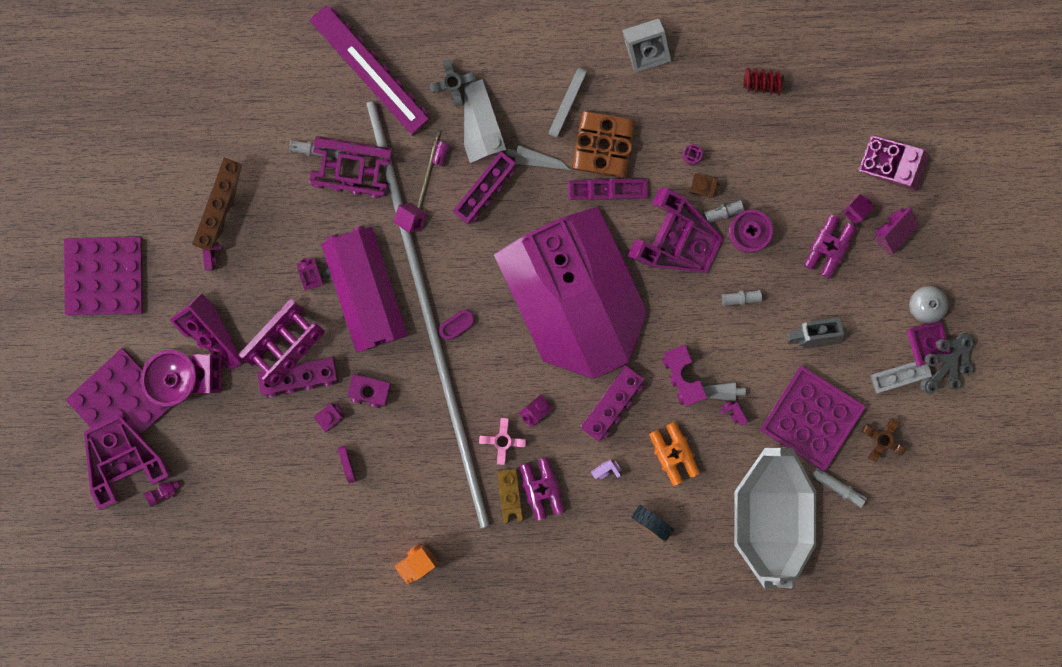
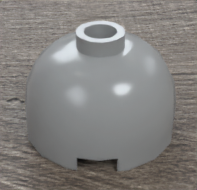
[909,286,949,324]

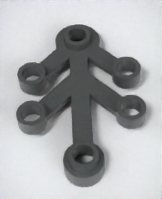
[920,333,974,394]

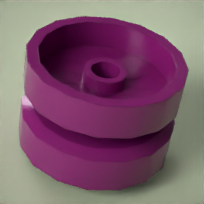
[728,210,773,253]

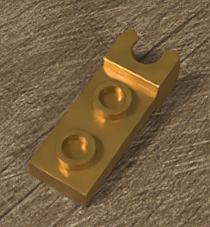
[497,469,523,524]

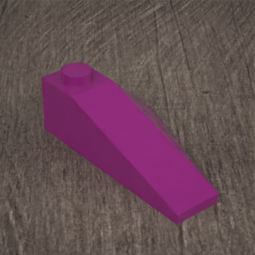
[170,294,243,370]

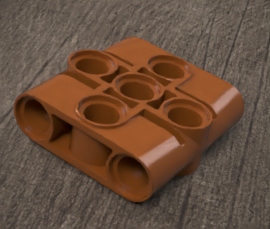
[572,112,636,178]

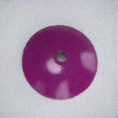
[140,350,197,407]

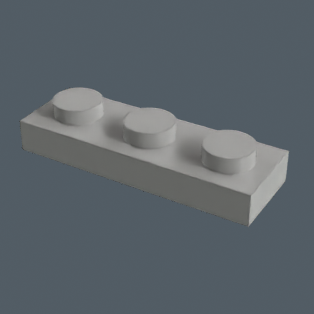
[870,361,932,393]

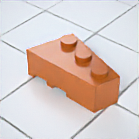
[394,543,438,584]

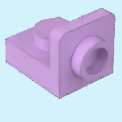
[591,459,622,480]

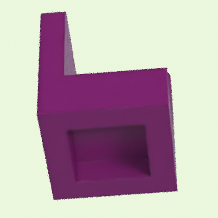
[393,204,427,233]

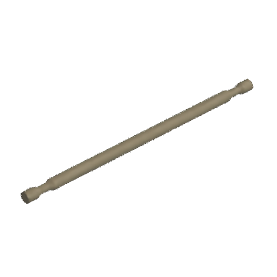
[417,131,441,209]

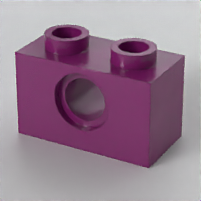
[191,354,222,393]
[347,374,391,408]

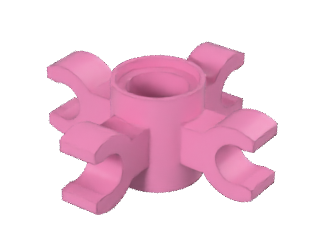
[479,418,526,465]

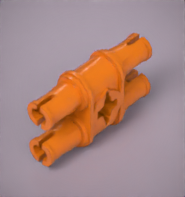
[649,421,700,486]

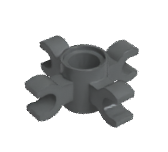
[429,59,476,107]

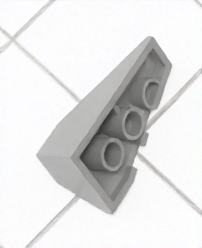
[464,79,506,164]

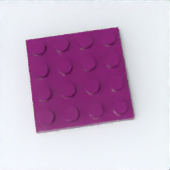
[64,237,143,315]
[65,348,171,435]
[759,365,866,471]

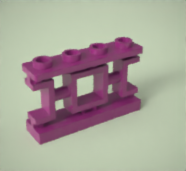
[309,136,393,198]

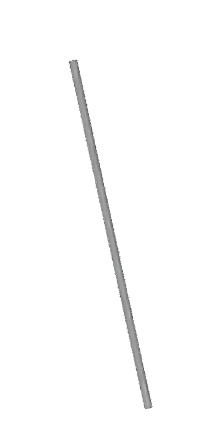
[366,101,490,528]

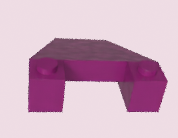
[627,187,723,273]
[84,415,173,510]

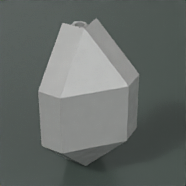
[734,447,816,589]

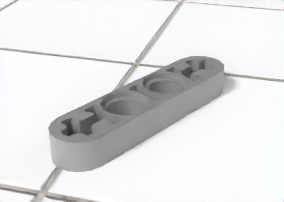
[548,67,587,138]

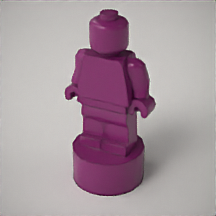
[144,481,181,507]

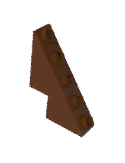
[192,157,242,251]

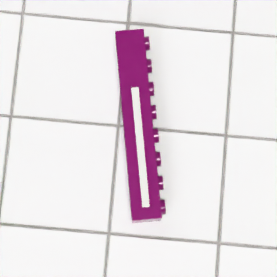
[309,5,429,136]

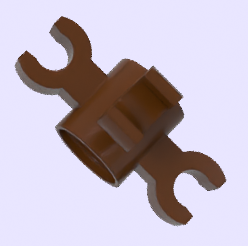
[861,419,906,462]

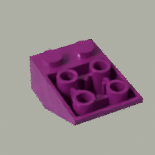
[858,135,930,191]
[873,207,919,255]

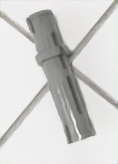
[289,140,346,160]
[811,467,867,508]

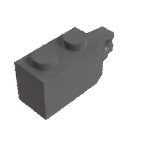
[787,318,844,349]

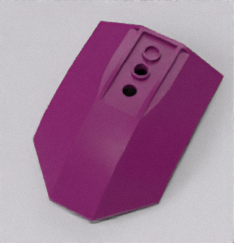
[494,207,647,379]

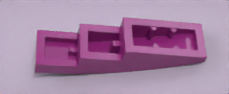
[568,179,648,200]

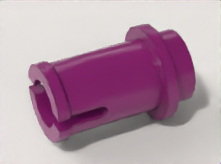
[432,141,450,167]

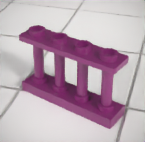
[238,299,325,388]

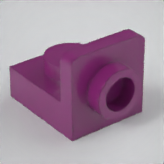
[203,242,224,271]
[297,258,323,290]
[719,400,748,426]
[314,403,344,432]

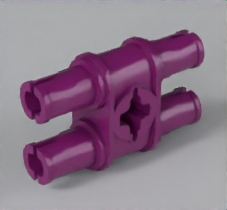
[803,214,857,279]
[520,457,565,521]

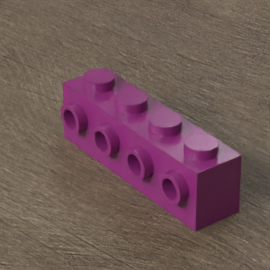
[452,152,516,225]
[257,357,339,398]
[580,366,644,441]

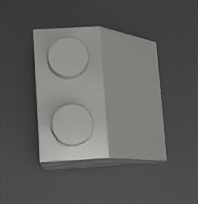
[622,19,671,73]

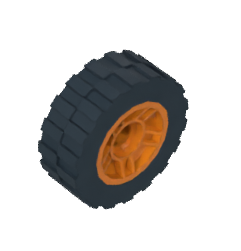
[631,505,674,542]

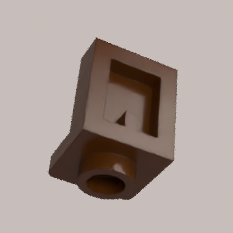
[690,173,720,198]

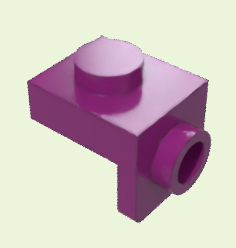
[519,394,553,427]

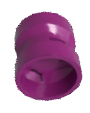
[682,144,703,165]

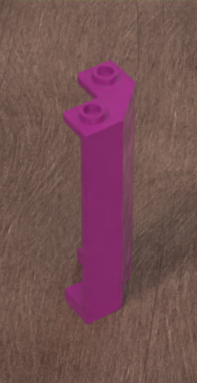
[321,225,408,353]

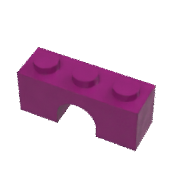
[662,344,708,407]

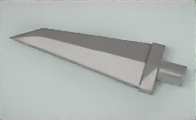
[506,145,570,170]
[703,382,746,401]

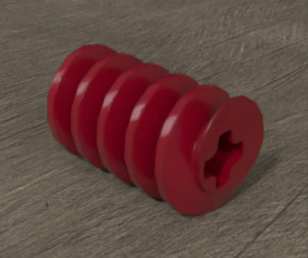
[743,67,784,96]

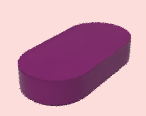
[439,310,474,340]
[338,445,356,484]

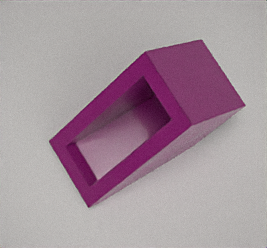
[841,194,874,225]

